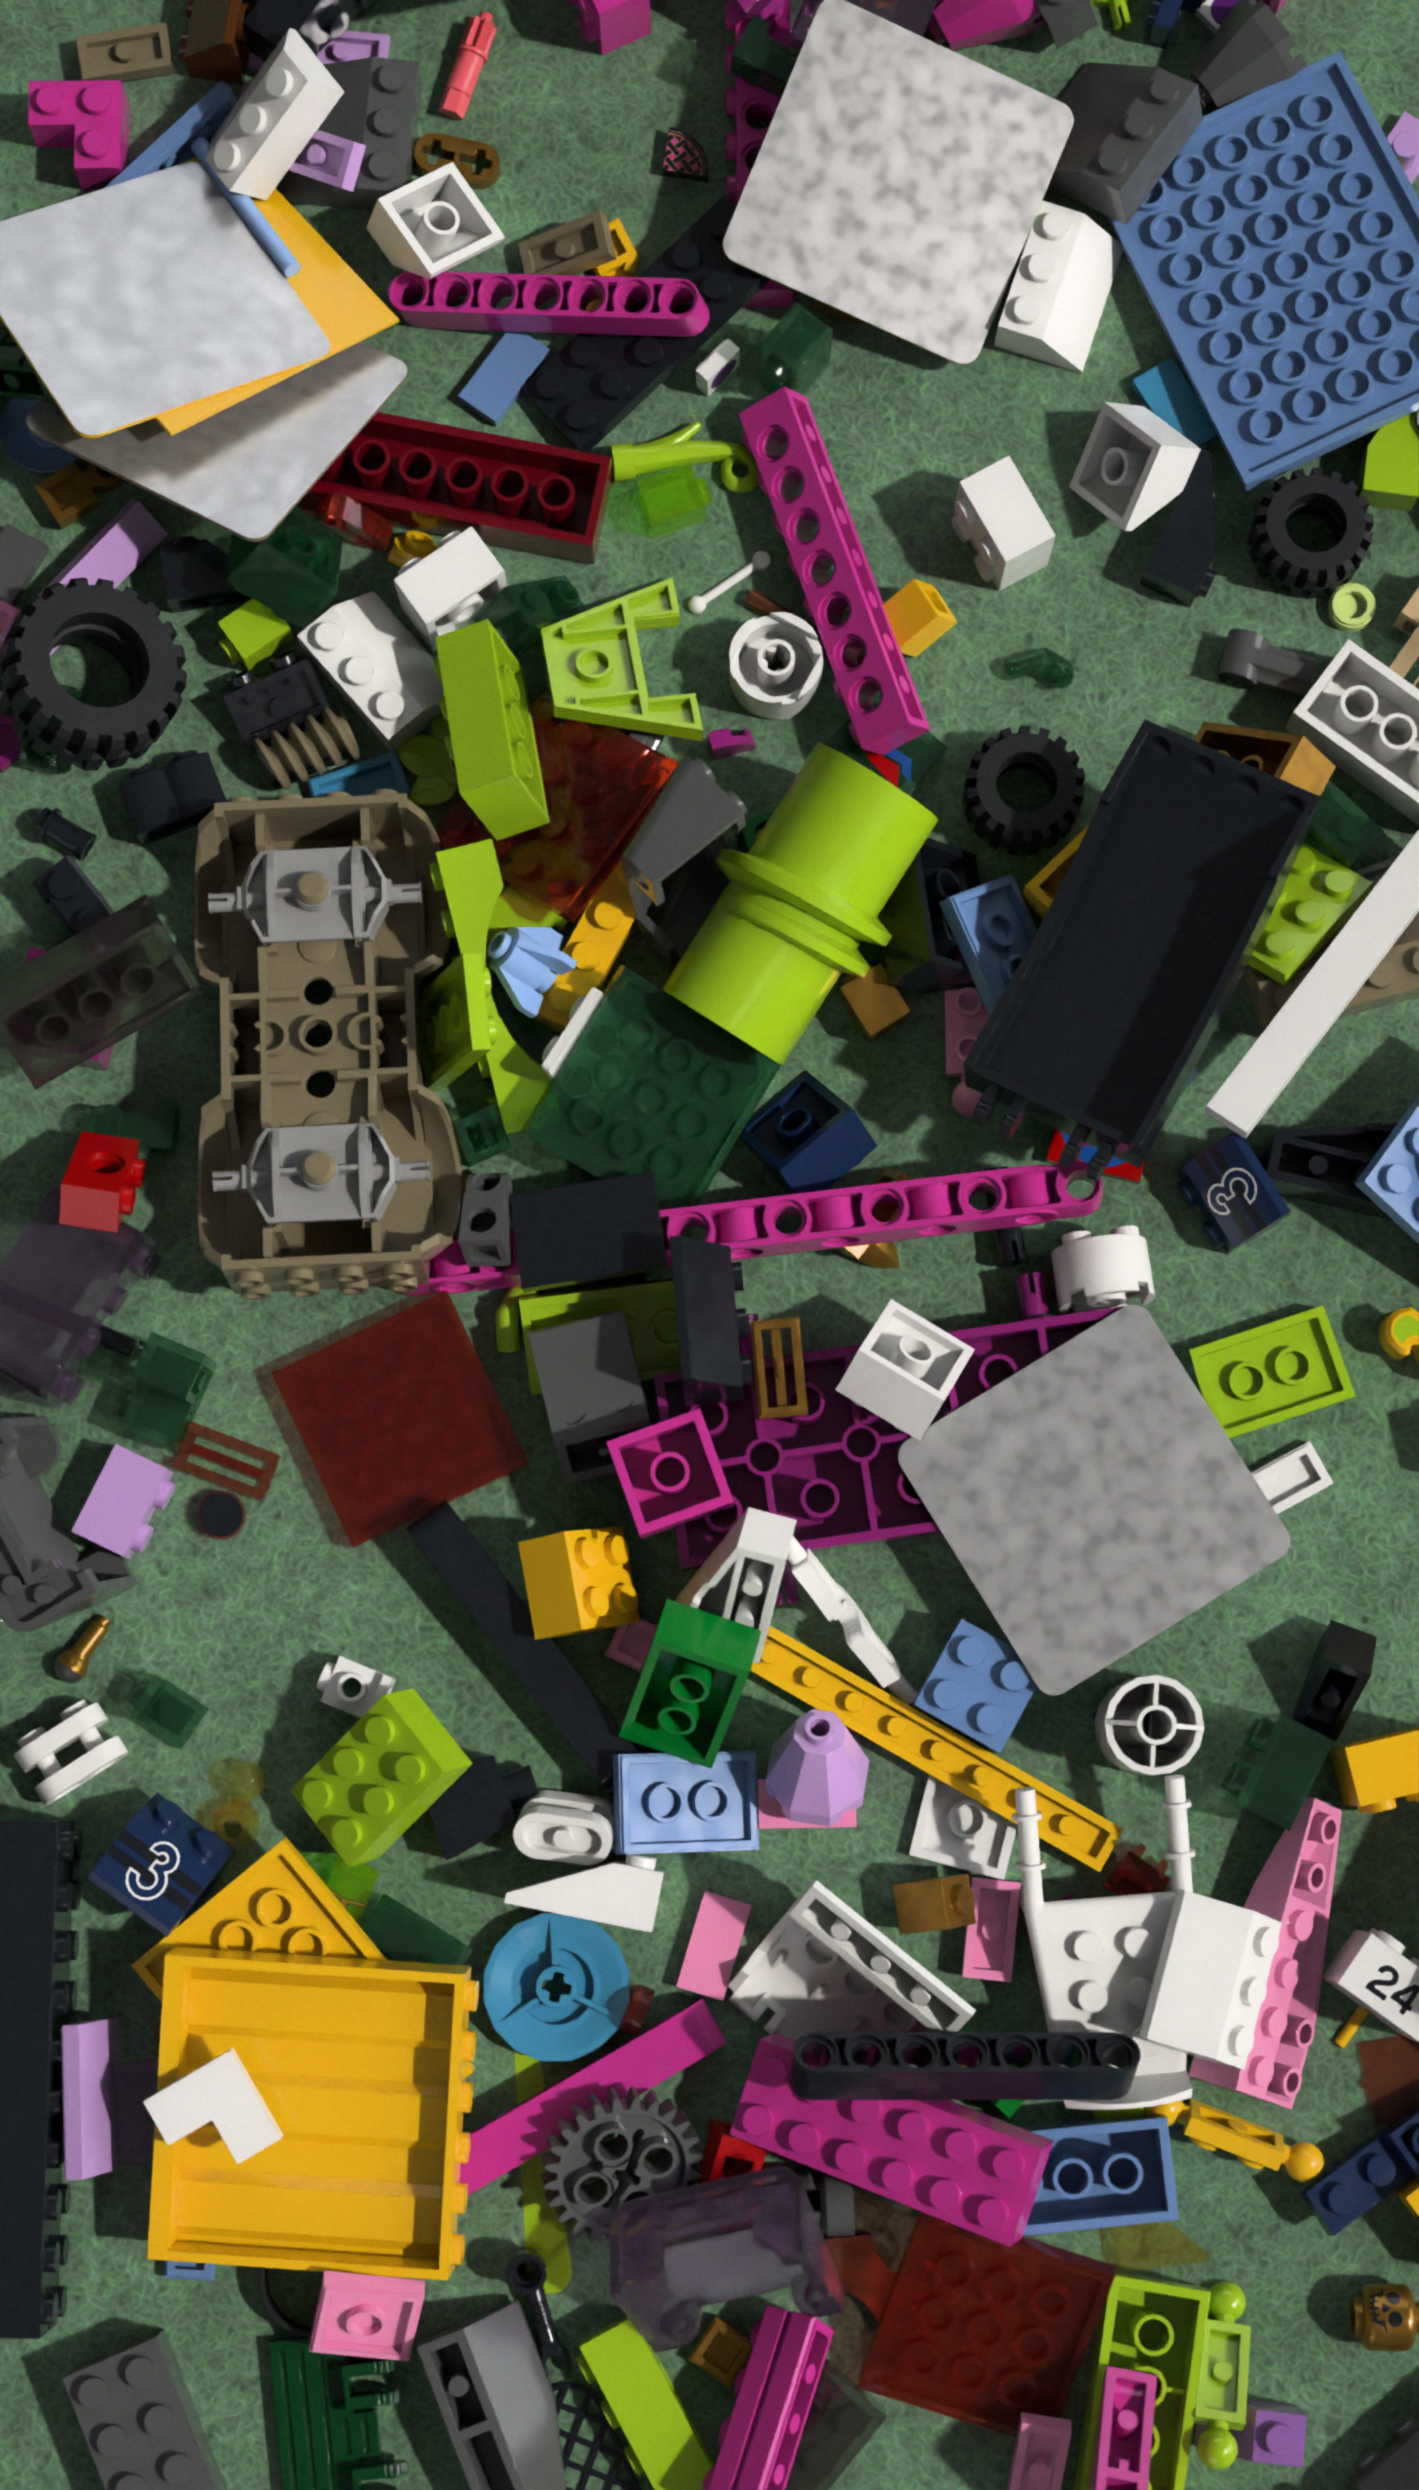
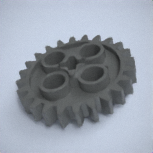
[540,2086,704,2246]

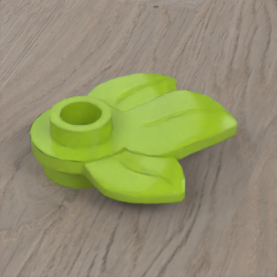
[397,716,459,806]

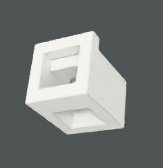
[316,1656,396,1718]

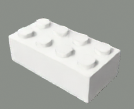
[1284,639,1419,826]

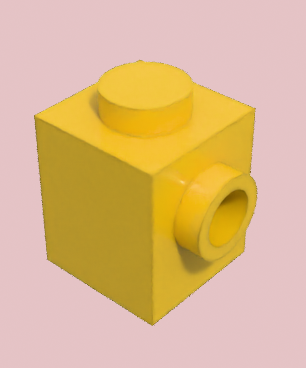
[883,579,958,657]

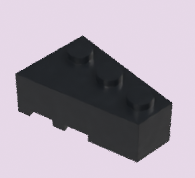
[243,0,376,62]

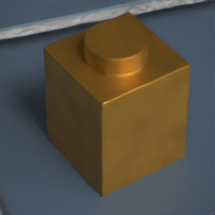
[838,963,911,1044]
[892,1874,976,1935]

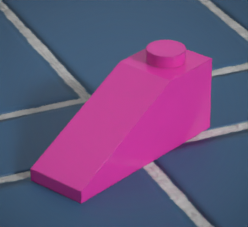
[1087,2366,1157,2490]

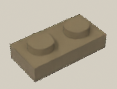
[76,22,176,82]
[518,210,616,275]

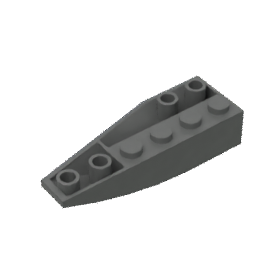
[417,2299,567,2490]

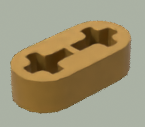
[414,133,500,189]

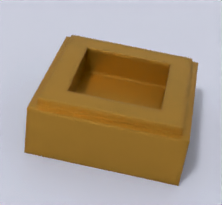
[688,2315,752,2388]

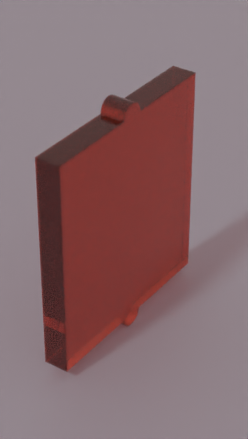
[1358,2036,1419,2126]

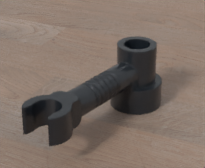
[506,2247,572,2379]

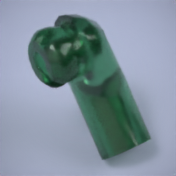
[1005,648,1075,689]

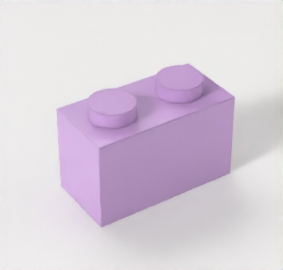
[71,1444,176,1559]

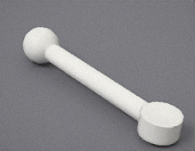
[688,551,771,614]

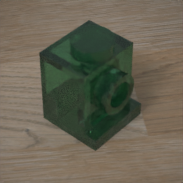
[448,1103,511,1167]

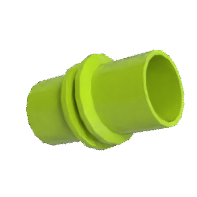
[662,742,939,1066]

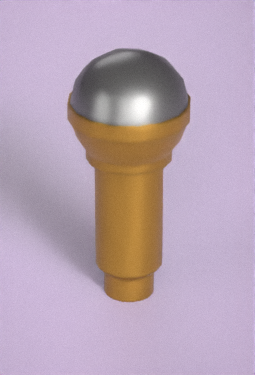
[54,1614,111,1683]

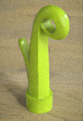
[609,421,759,493]

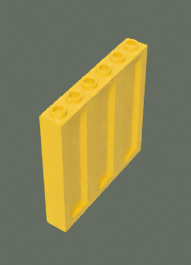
[147,1947,479,2281]

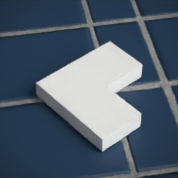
[143,2047,283,2165]

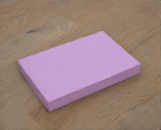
[61,2017,122,2180]

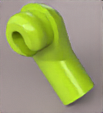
[495,1285,538,1352]

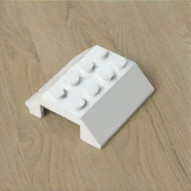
[728,1880,976,2068]

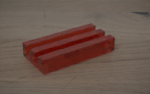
[172,1421,282,1501]

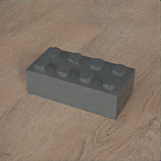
[62,2329,227,2490]

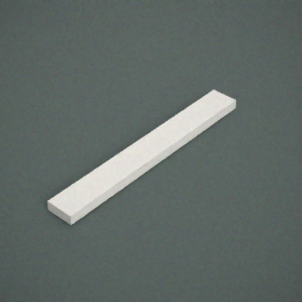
[1205,830,1419,1139]

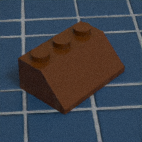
[179,0,258,85]

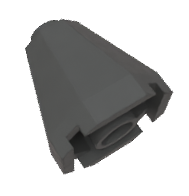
[1190,0,1307,111]

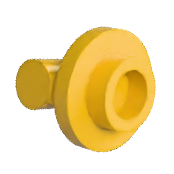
[388,530,437,567]

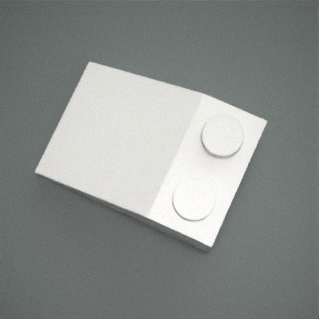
[504,1854,665,1933]

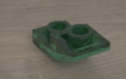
[362,1894,473,1965]

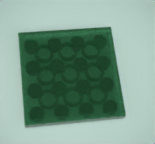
[521,965,781,1210]

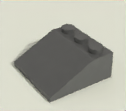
[276,57,423,211]
[1048,62,1203,225]

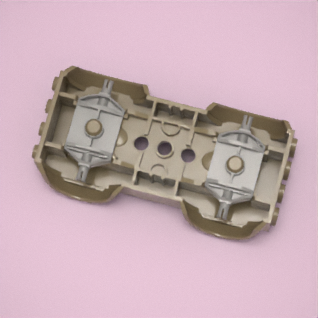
[193,789,463,1300]

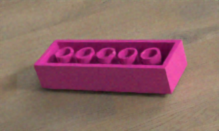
[729,2033,1053,2247]

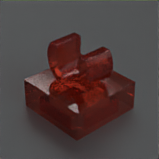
[1103,1844,1170,1896]

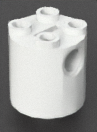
[1094,1675,1205,1775]

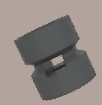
[781,2171,855,2239]

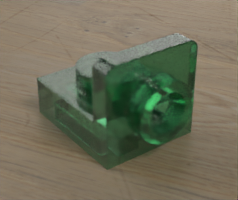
[129,1675,210,1750]

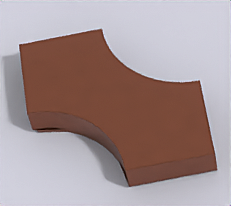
[821,2233,931,2337]

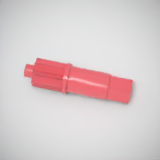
[437,11,497,121]

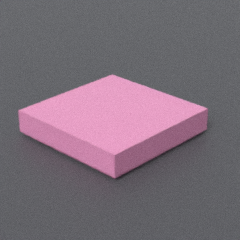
[309,2271,425,2361]

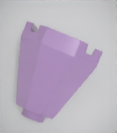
[765,1709,869,1827]

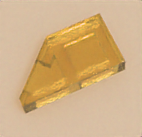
[1111,2221,1209,2272]

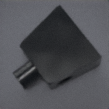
[428,1756,539,1860]

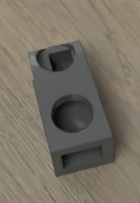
[458,1173,513,1267]

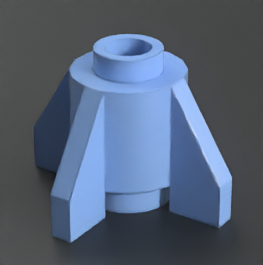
[487,927,577,1019]

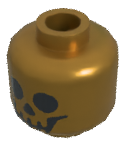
[1349,2284,1419,2351]

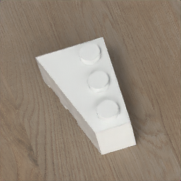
[676,1507,797,1664]

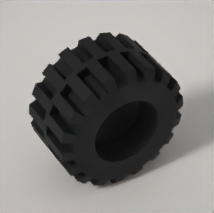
[1248,468,1374,599]
[963,726,1085,855]

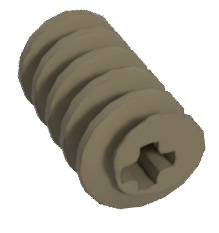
[253,705,360,790]

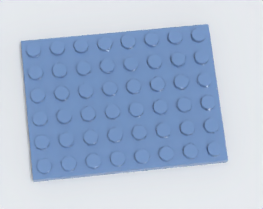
[1106,51,1419,491]

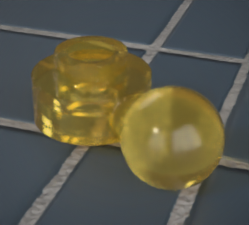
[209,1761,265,1852]

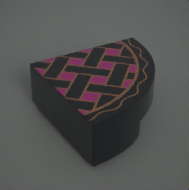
[663,127,709,182]

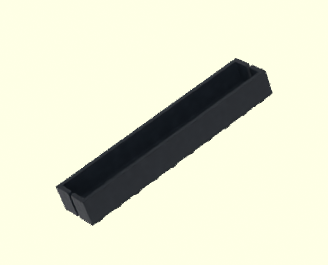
[0,1819,83,2339]

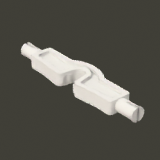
[787,1536,918,1705]

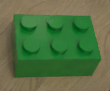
[618,1598,761,1769]

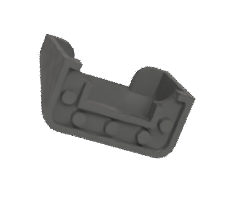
[0,1416,138,1632]

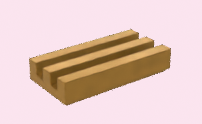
[750,1317,808,1420]

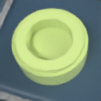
[1327,583,1376,632]

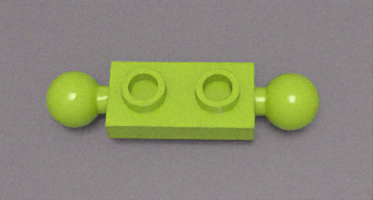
[1193,2281,1251,2470]

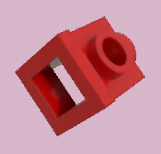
[697,2119,767,2204]

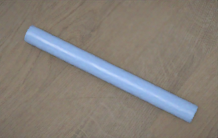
[191,137,301,277]

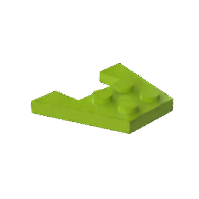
[540,577,703,741]

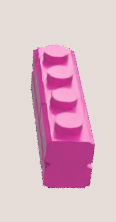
[702,2305,834,2490]

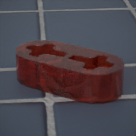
[314,492,394,552]

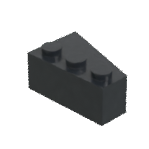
[1262,1122,1398,1221]

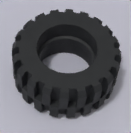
[0,577,187,771]

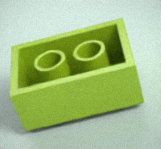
[290,1688,473,1867]

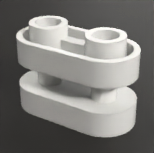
[14,1699,129,1806]
[513,1790,615,1866]

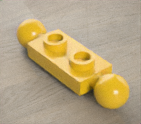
[1144,2098,1324,2183]

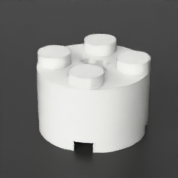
[729,612,824,720]
[1051,1225,1155,1315]

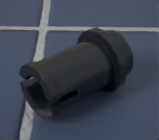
[32,807,97,861]

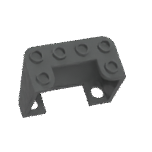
[621,756,747,971]

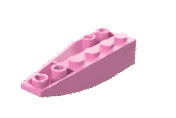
[1189,1796,1342,2110]

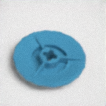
[483,1913,629,2062]

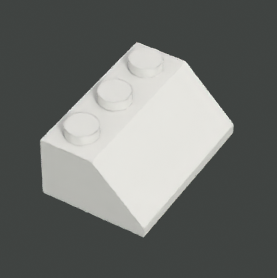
[205,28,344,200]
[994,200,1123,374]
[297,591,444,752]
[1139,1889,1282,2070]

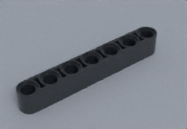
[406,1499,640,1797]
[787,2032,1141,2100]

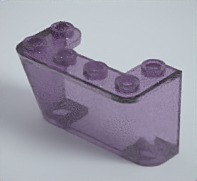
[0,1184,161,1409]

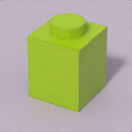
[217,591,295,670]

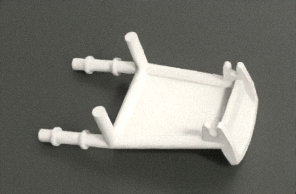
[1012,1775,1195,2110]

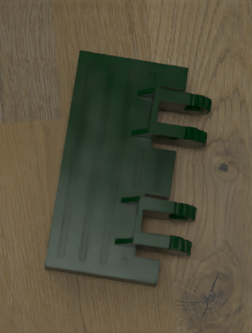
[269,2336,407,2490]

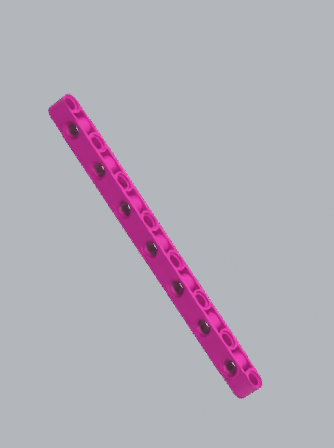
[401,1162,1103,1296]

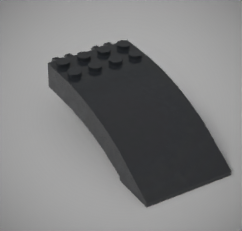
[963,720,1322,1182]

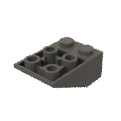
[528,1308,654,1485]

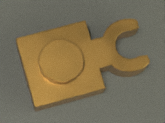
[35,462,125,529]

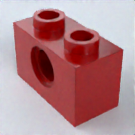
[59,1131,146,1233]

